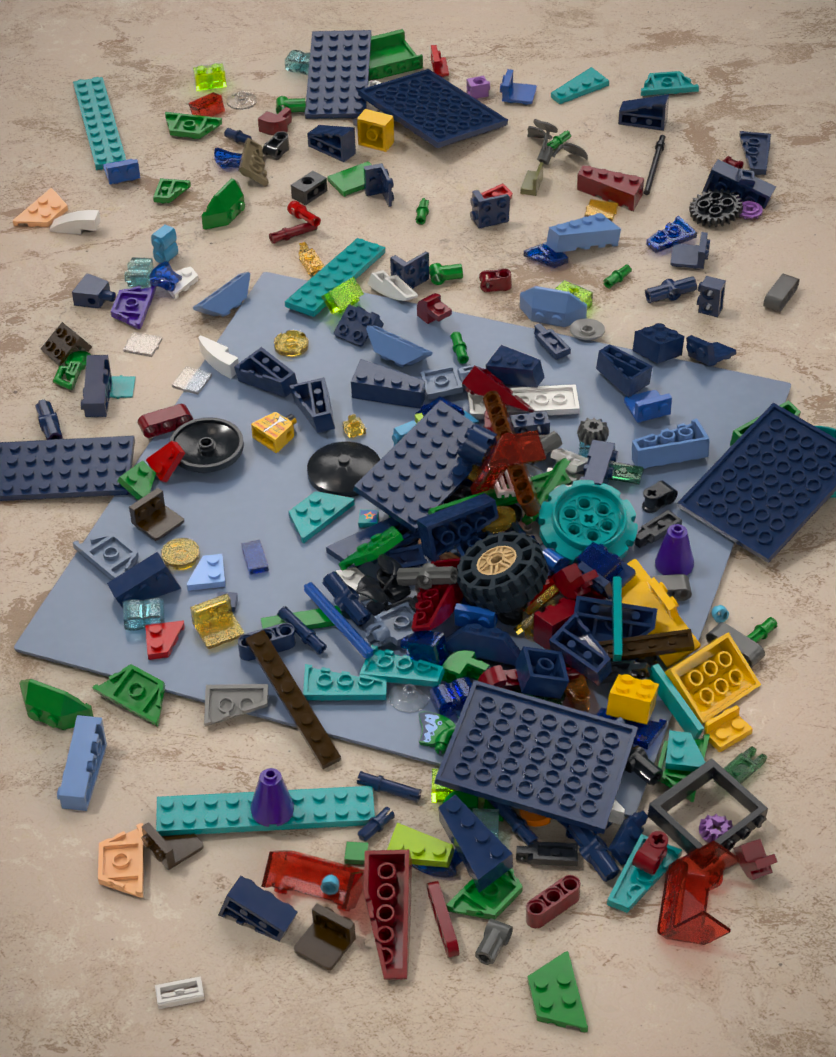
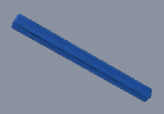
[304,582,374,659]

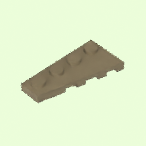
[238,138,269,187]

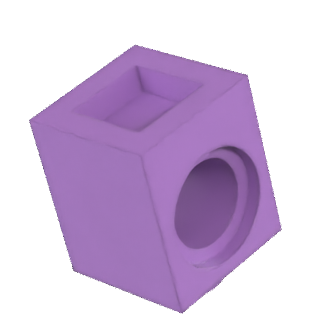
[466,75,490,99]

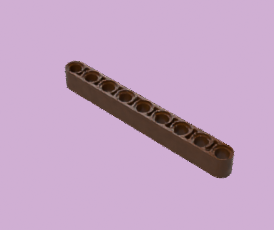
[483,391,541,517]

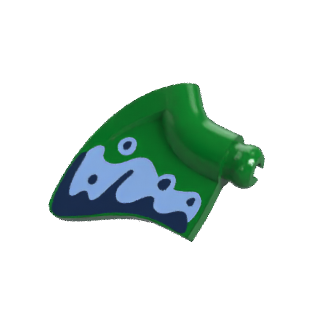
[419,711,456,754]

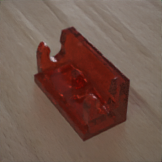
[188,92,225,117]

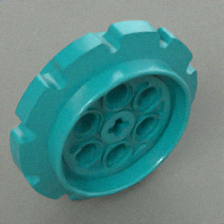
[538,480,638,568]

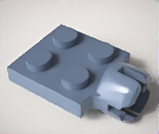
[421,365,473,400]
[366,602,430,648]

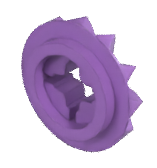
[740,201,763,220]
[699,813,733,843]

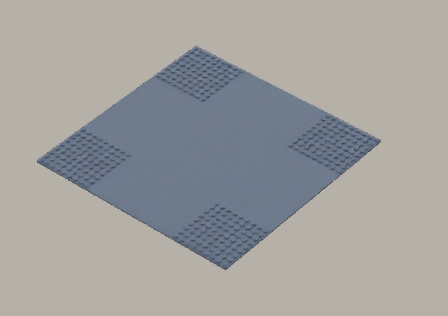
[14,272,791,817]

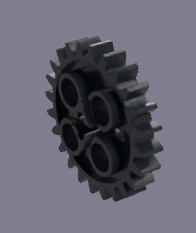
[689,188,743,227]

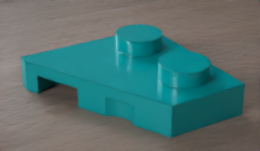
[665,730,706,772]

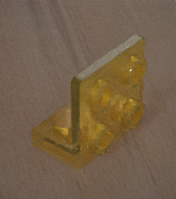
[190,594,244,649]

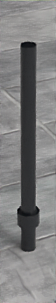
[643,135,666,195]

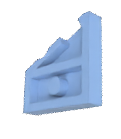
[187,554,226,591]

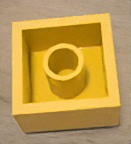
[357,109,394,152]
[606,674,659,724]

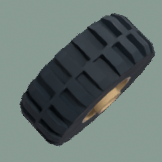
[457,531,549,614]

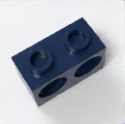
[697,276,726,318]
[510,411,550,438]

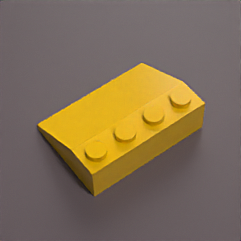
[664,632,761,724]

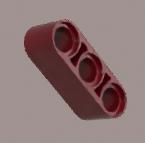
[137,404,193,438]
[526,875,581,929]

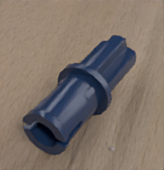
[224,128,252,144]
[357,807,395,842]

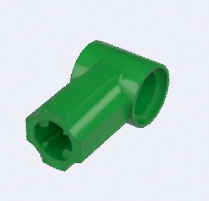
[276,96,306,114]
[429,263,463,285]

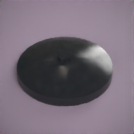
[169,417,244,473]
[307,441,380,497]

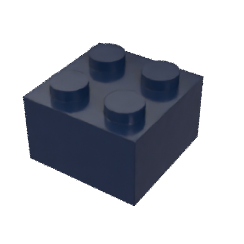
[632,323,685,364]
[515,646,569,699]

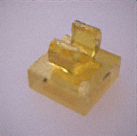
[342,414,366,438]
[514,613,534,639]

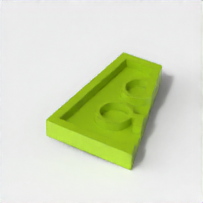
[387,822,455,868]

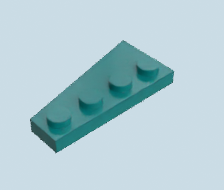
[551,67,609,105]
[360,645,445,687]
[303,664,387,700]
[607,834,682,913]

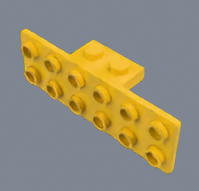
[622,559,701,668]

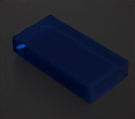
[241,540,269,575]

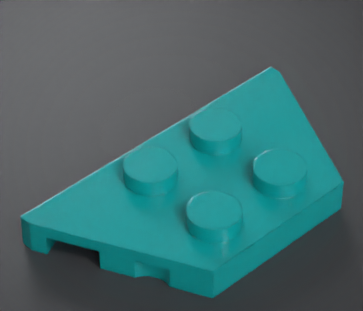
[641,71,699,96]
[289,491,355,543]

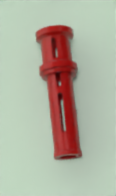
[287,201,321,227]

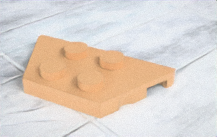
[13,188,68,227]
[98,823,144,898]

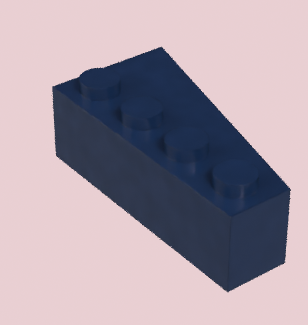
[702,159,776,209]
[351,359,426,409]
[417,493,499,562]
[438,795,513,893]

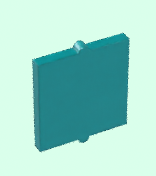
[110,375,136,399]

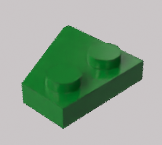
[153,178,191,204]
[117,460,156,500]

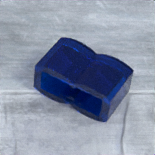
[576,542,623,582]
[430,677,472,717]

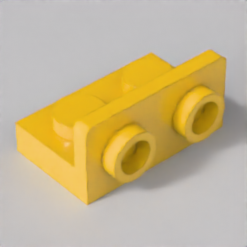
[704,705,753,752]

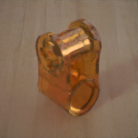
[564,675,591,713]

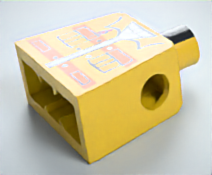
[251,412,297,453]

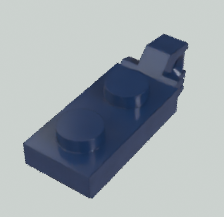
[534,323,571,360]
[608,810,648,865]

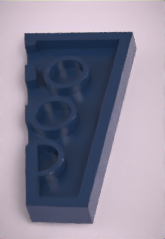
[739,131,771,175]
[326,517,408,568]

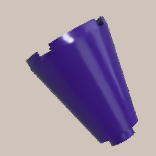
[655,524,694,576]
[250,768,294,827]

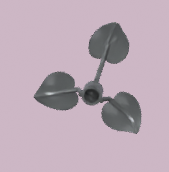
[527,119,588,164]

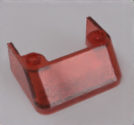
[470,430,546,495]
[657,840,740,945]
[261,850,364,912]

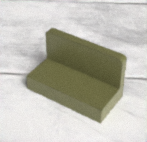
[520,162,544,196]

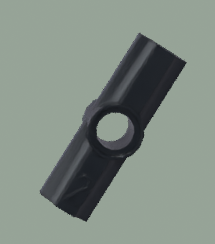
[625,745,663,786]

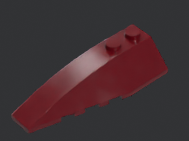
[411,558,464,632]
[363,849,412,980]

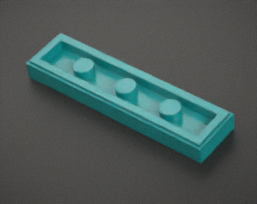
[612,577,623,661]
[647,664,704,739]

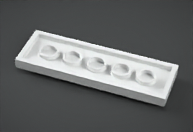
[468,385,580,419]

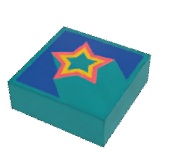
[358,509,379,528]

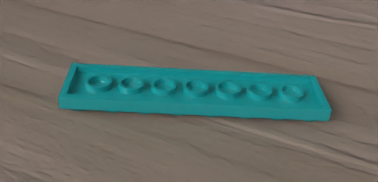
[285,238,385,317]

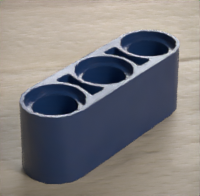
[238,623,296,661]

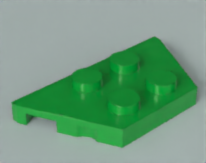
[165,112,222,139]
[338,526,404,571]
[92,664,166,726]
[658,734,710,802]
[446,868,523,920]
[527,951,588,1033]

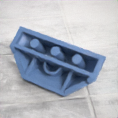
[193,272,250,317]
[520,286,587,327]
[366,326,433,367]

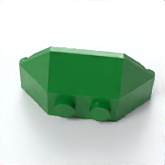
[201,178,245,230]
[19,679,94,730]

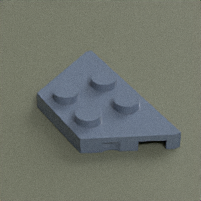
[73,532,139,580]

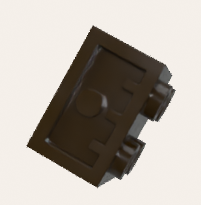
[41,322,92,365]
[129,488,185,541]

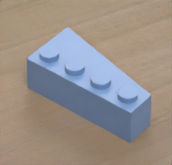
[546,213,621,253]
[632,419,709,469]
[57,715,107,811]

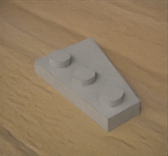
[204,684,269,727]

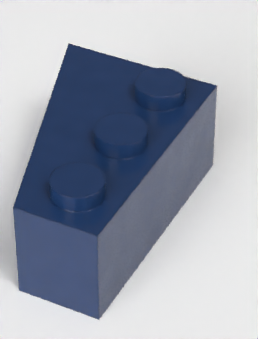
[596,344,653,398]
[549,612,612,686]

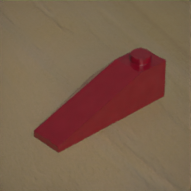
[462,365,534,413]

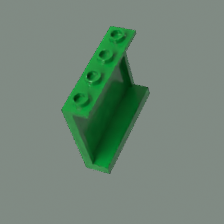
[369,29,423,81]

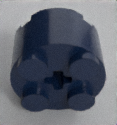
[456,423,498,468]

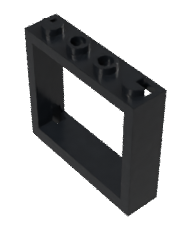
[647,758,768,868]

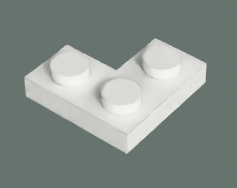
[550,448,588,474]

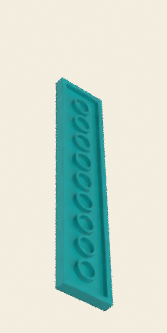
[73,77,126,170]
[156,786,375,836]

